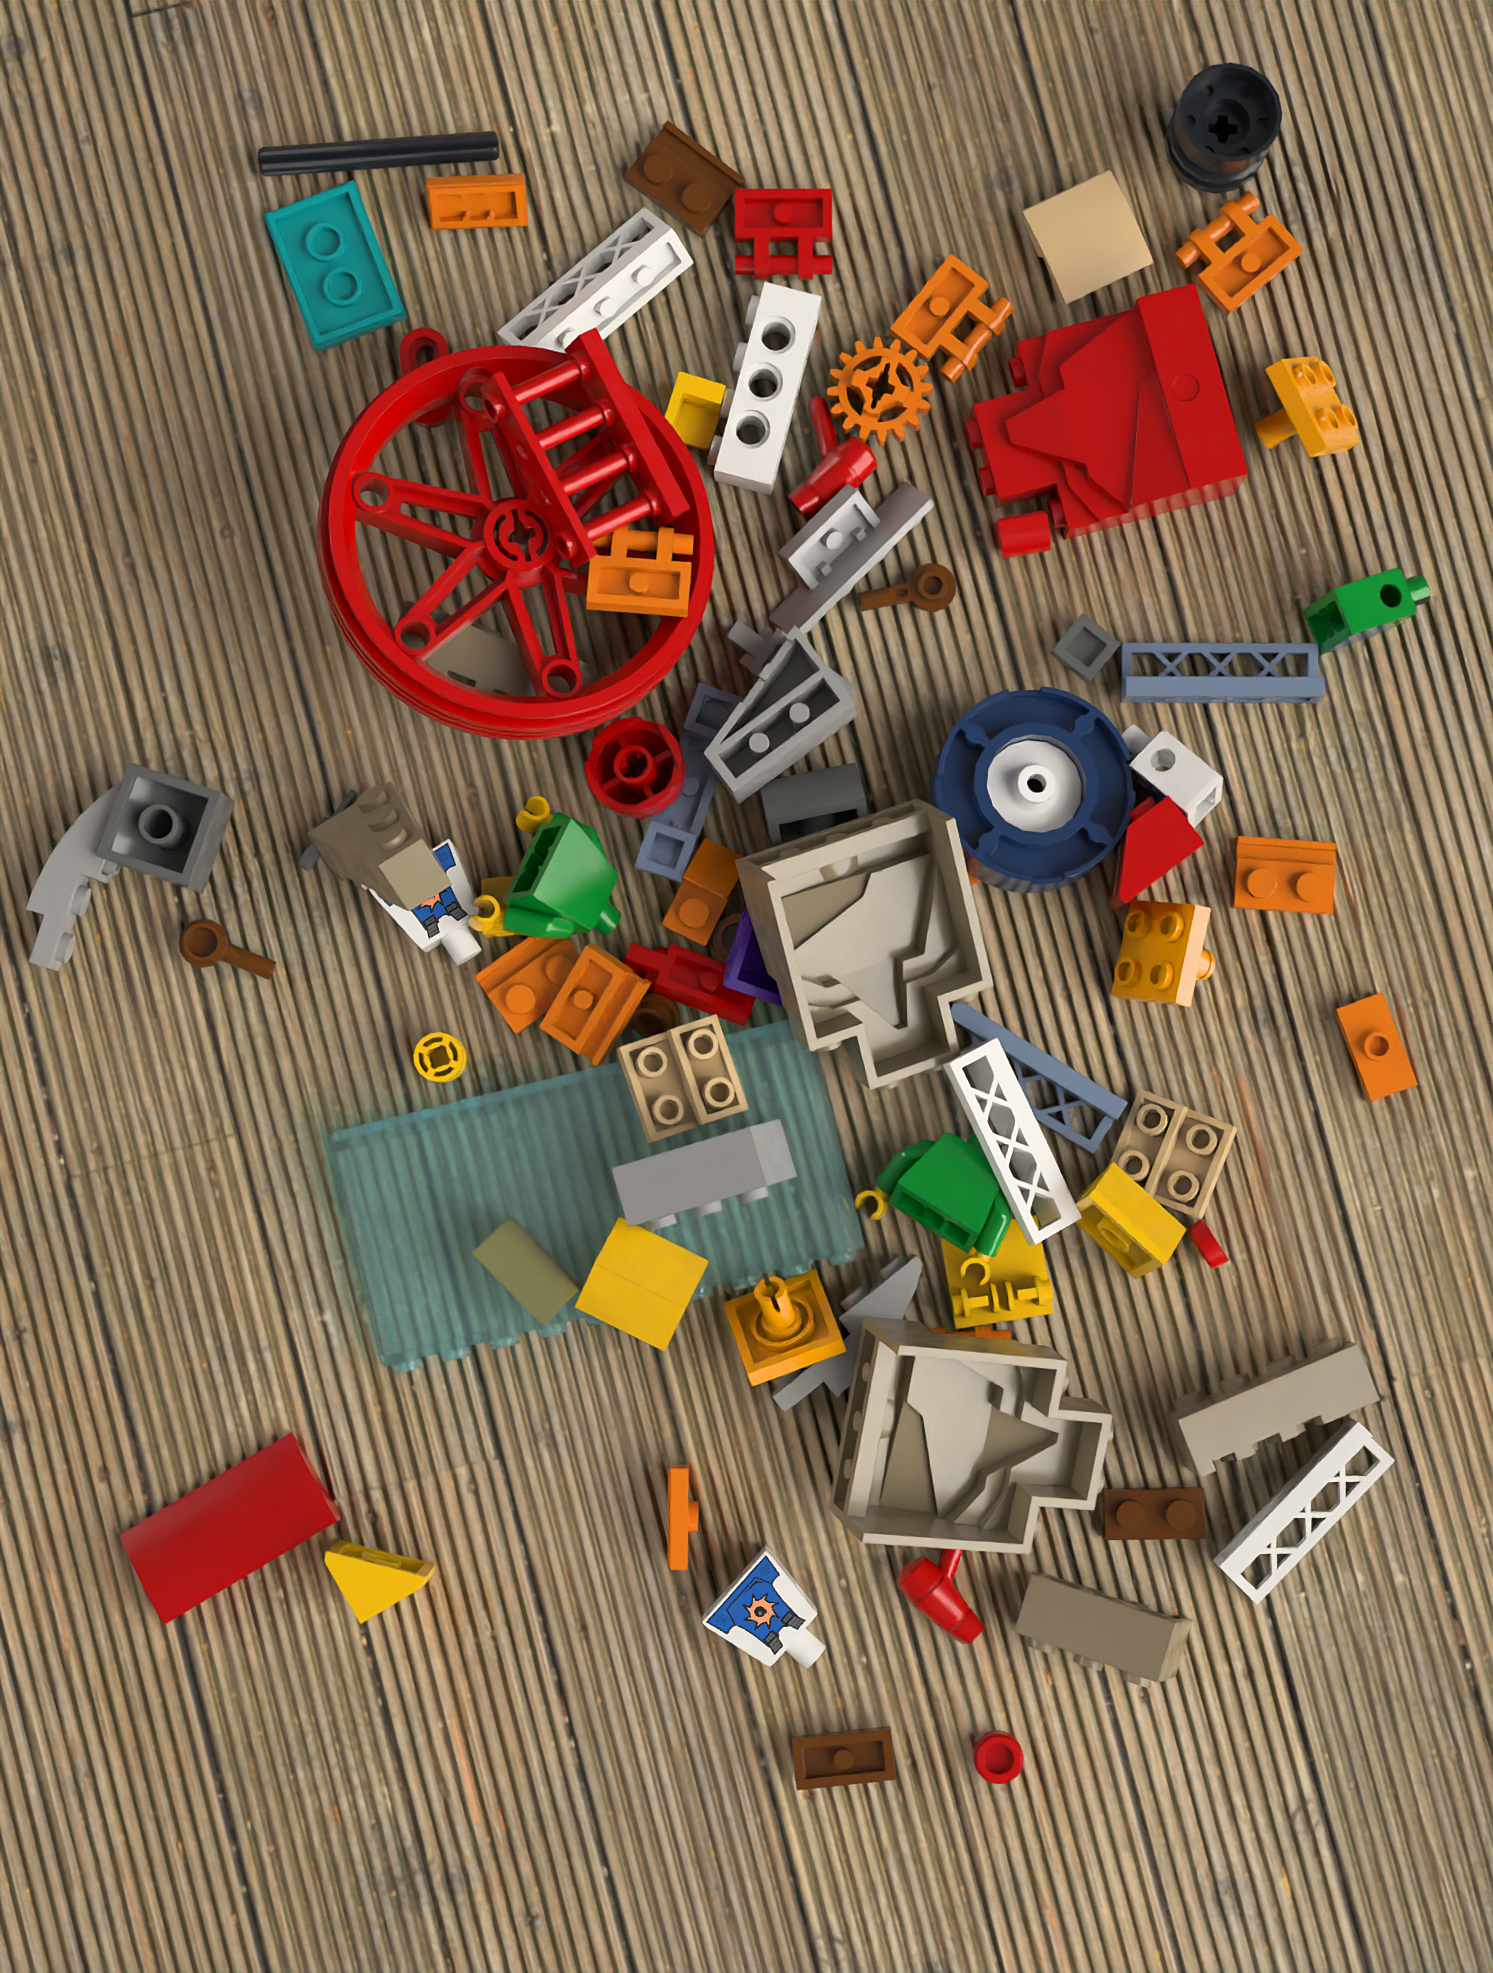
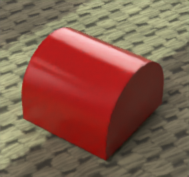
[993,511,1051,559]

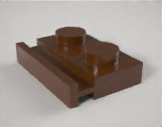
[624,120,745,239]

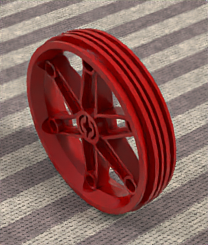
[316,345,715,740]

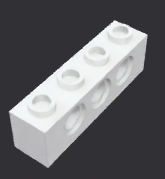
[707,282,822,495]

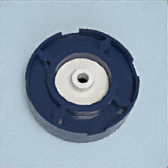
[929,686,1136,893]

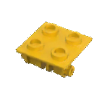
[940,1215,1053,1329]

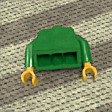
[468,796,621,940]
[855,1131,1011,1286]

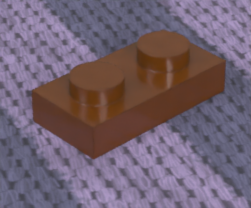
[1102,1487,1205,1540]
[791,1726,897,1790]

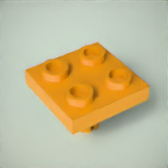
[1255,356,1360,457]
[1111,899,1215,1007]
[723,1269,847,1386]

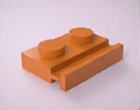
[1231,836,1337,915]
[474,937,580,1035]
[539,943,651,1067]

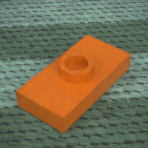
[426,173,528,230]
[1333,992,1418,1102]
[667,1464,699,1570]

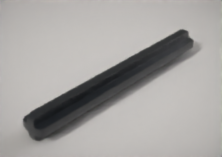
[258,131,500,177]

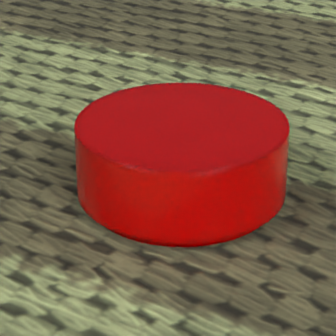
[1187,1218,1229,1270]
[973,1730,1024,1784]

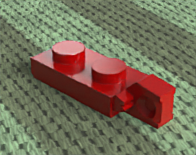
[623,942,756,1027]

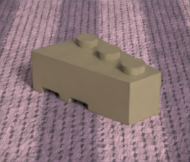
[306,781,452,911]

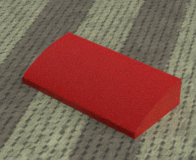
[120,1432,342,1625]

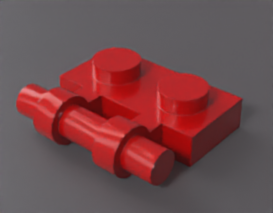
[735,188,832,280]

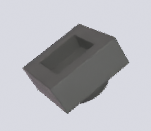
[1050,613,1121,684]

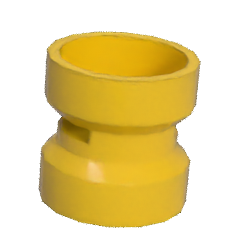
[413,1032,468,1083]

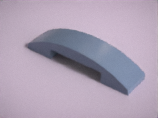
[634,683,745,883]

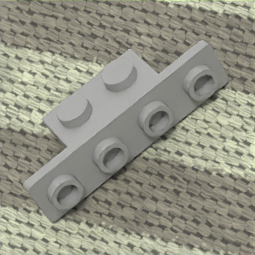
[769,482,934,636]

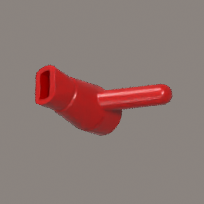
[788,396,877,522]
[896,1549,985,1644]

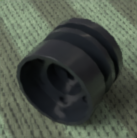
[1164,62,1283,194]

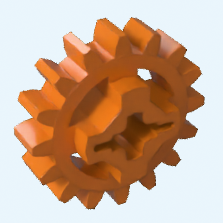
[826,337,933,447]

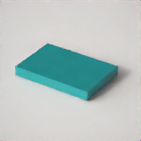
[263,180,408,353]

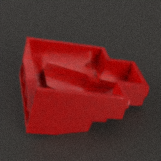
[964,283,1249,540]

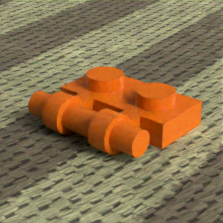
[1173,191,1304,317]
[889,254,1015,384]
[586,524,694,617]

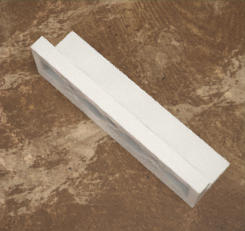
[497,207,694,353]
[943,1038,1082,1245]
[1212,1418,1395,1604]

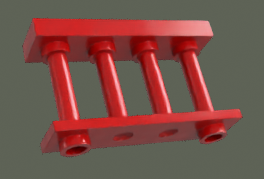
[480,327,690,570]

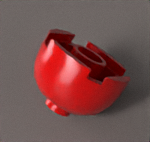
[584,716,686,819]

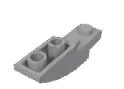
[25,782,121,971]
[772,1254,923,1413]

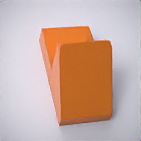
[661,838,743,948]

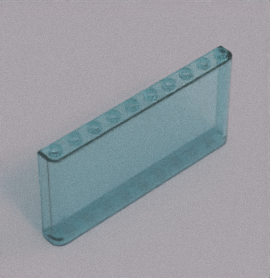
[326,1020,865,1374]

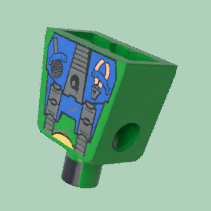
[1303,568,1430,656]

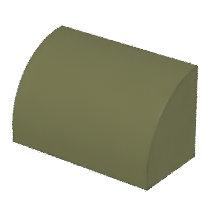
[472,1216,583,1326]

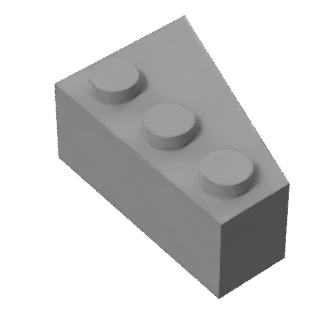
[704,625,858,804]
[611,1119,797,1232]

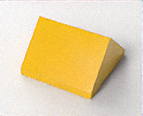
[1074,1162,1187,1279]
[575,1216,709,1352]
[324,1540,436,1624]

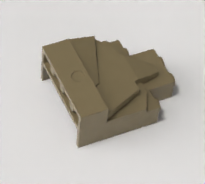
[735,798,994,1091]
[828,1316,1114,1555]

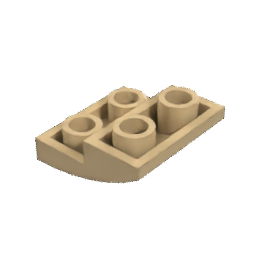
[1020,170,1154,304]
[616,1014,749,1144]
[1109,1089,1238,1220]

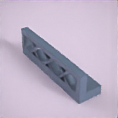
[1120,643,1325,704]
[950,1003,1128,1154]

